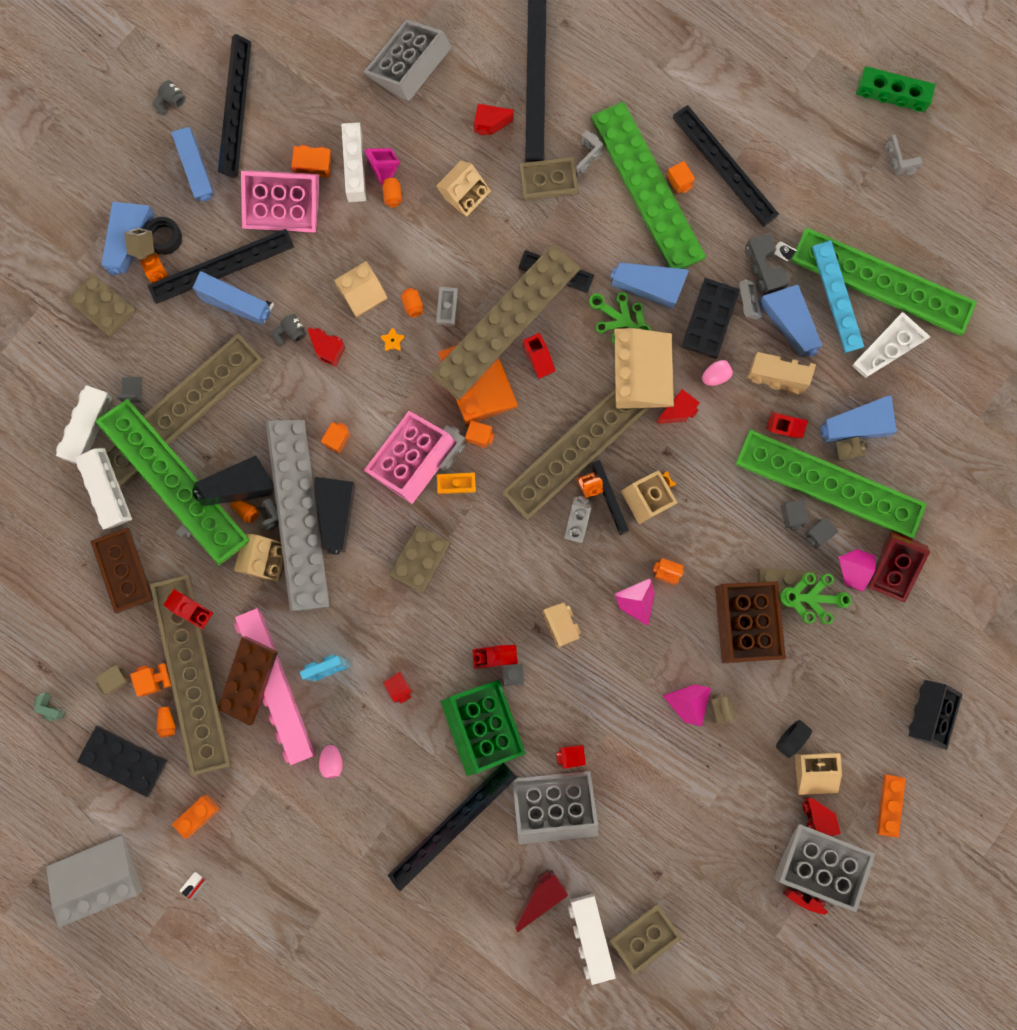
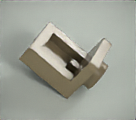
[836,437,868,461]

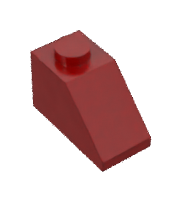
[474,103,514,135]
[657,389,700,424]

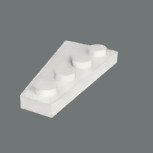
[852,312,930,378]

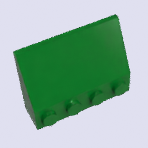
[440,680,526,776]

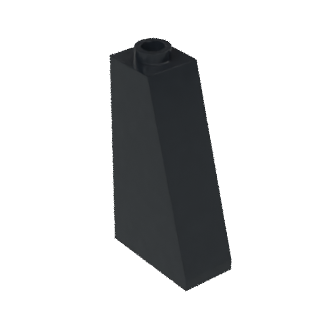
[192,455,274,506]
[315,477,355,555]

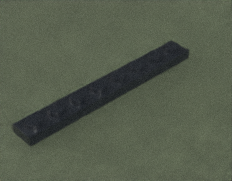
[218,34,251,178]
[673,105,779,227]
[148,229,294,304]
[388,763,517,891]

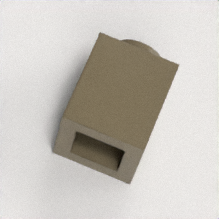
[124,228,154,259]
[95,665,131,695]

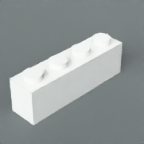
[341,122,366,202]
[56,385,113,464]
[75,448,132,529]
[568,893,616,985]

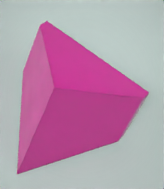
[365,148,400,186]
[838,549,875,592]
[615,579,655,626]
[663,684,711,727]

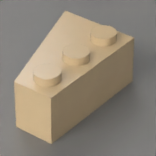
[747,352,816,396]

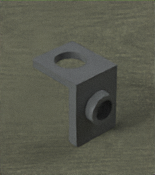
[116,377,142,403]

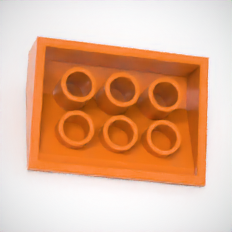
[438,345,518,426]

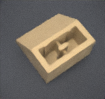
[436,160,491,217]
[234,534,284,582]
[795,753,842,795]

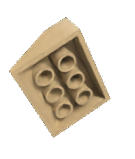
[615,328,674,409]

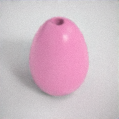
[702,360,733,386]
[319,745,343,778]

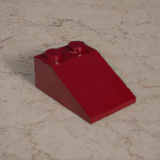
[868,531,930,603]
[515,870,568,932]

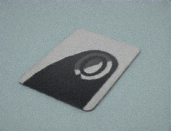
[774,241,797,261]

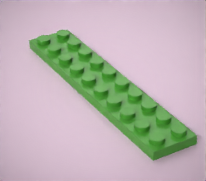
[591,101,706,269]
[790,227,977,336]
[95,399,250,566]
[735,429,927,539]

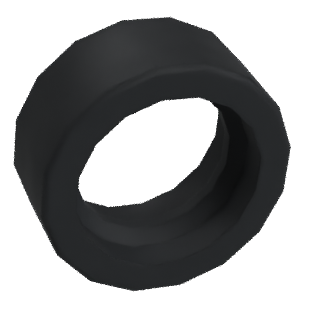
[145,217,182,255]
[776,720,812,758]

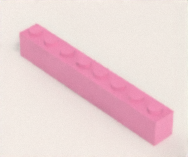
[234,608,316,765]

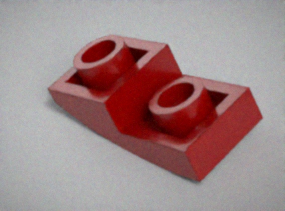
[783,888,828,915]

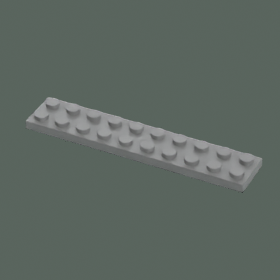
[266,420,330,612]

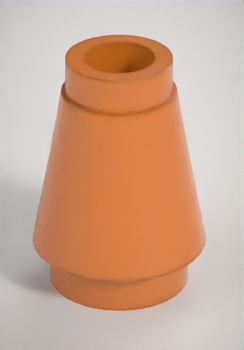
[230,500,259,523]
[156,707,176,737]

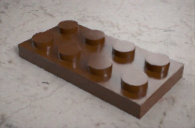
[91,527,153,614]
[218,636,278,726]

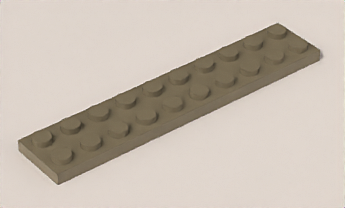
[430,244,581,401]
[105,333,264,488]
[502,388,650,521]
[150,575,232,776]

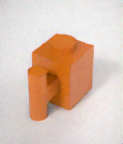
[652,558,684,586]
[130,663,172,697]

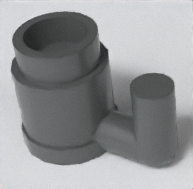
[152,80,186,115]
[272,314,306,346]

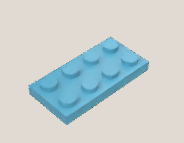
[300,654,350,682]

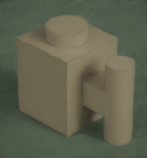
[708,693,737,723]

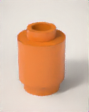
[382,178,402,207]
[400,288,424,318]

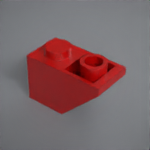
[308,327,345,367]
[522,332,556,379]
[766,411,808,438]
[163,589,213,629]
[472,645,518,669]
[383,672,413,704]
[556,745,586,769]
[802,797,841,836]

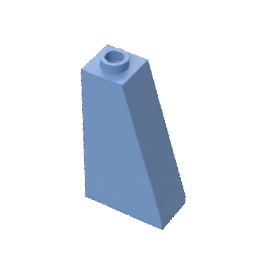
[171,127,215,202]
[101,202,154,275]
[610,263,689,310]
[193,271,270,325]
[759,285,822,357]
[820,395,897,442]

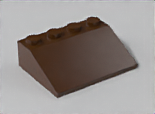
[715,581,786,664]

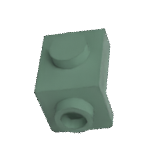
[33,693,66,722]

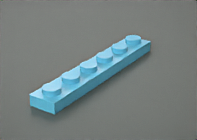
[812,240,864,353]

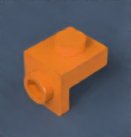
[140,253,169,284]
[577,472,603,498]

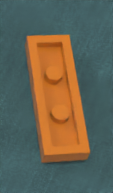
[877,774,906,838]

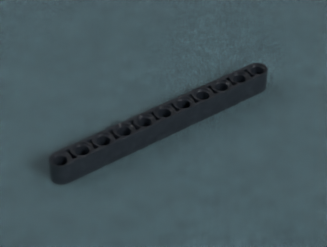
[525,0,546,162]

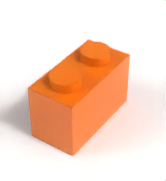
[291,145,333,178]
[172,795,220,839]

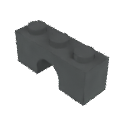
[745,233,789,295]

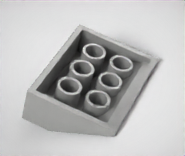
[363,19,452,101]
[512,771,599,844]
[774,824,875,912]
[46,835,143,928]

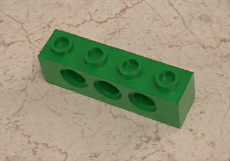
[855,66,936,112]

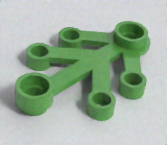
[589,292,652,344]
[780,573,851,624]

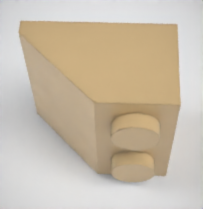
[334,261,388,318]
[620,470,678,524]
[542,603,581,649]

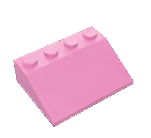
[241,170,319,233]
[364,411,456,504]

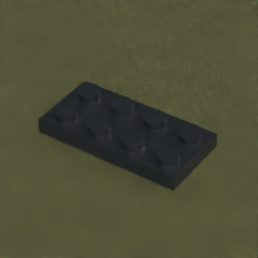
[681,278,740,359]
[77,726,168,797]

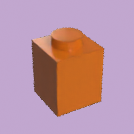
[666,161,695,194]
[465,420,495,449]
[321,422,351,454]

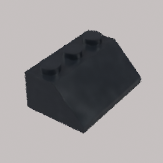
[909,680,963,750]

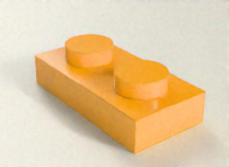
[437,473,476,494]

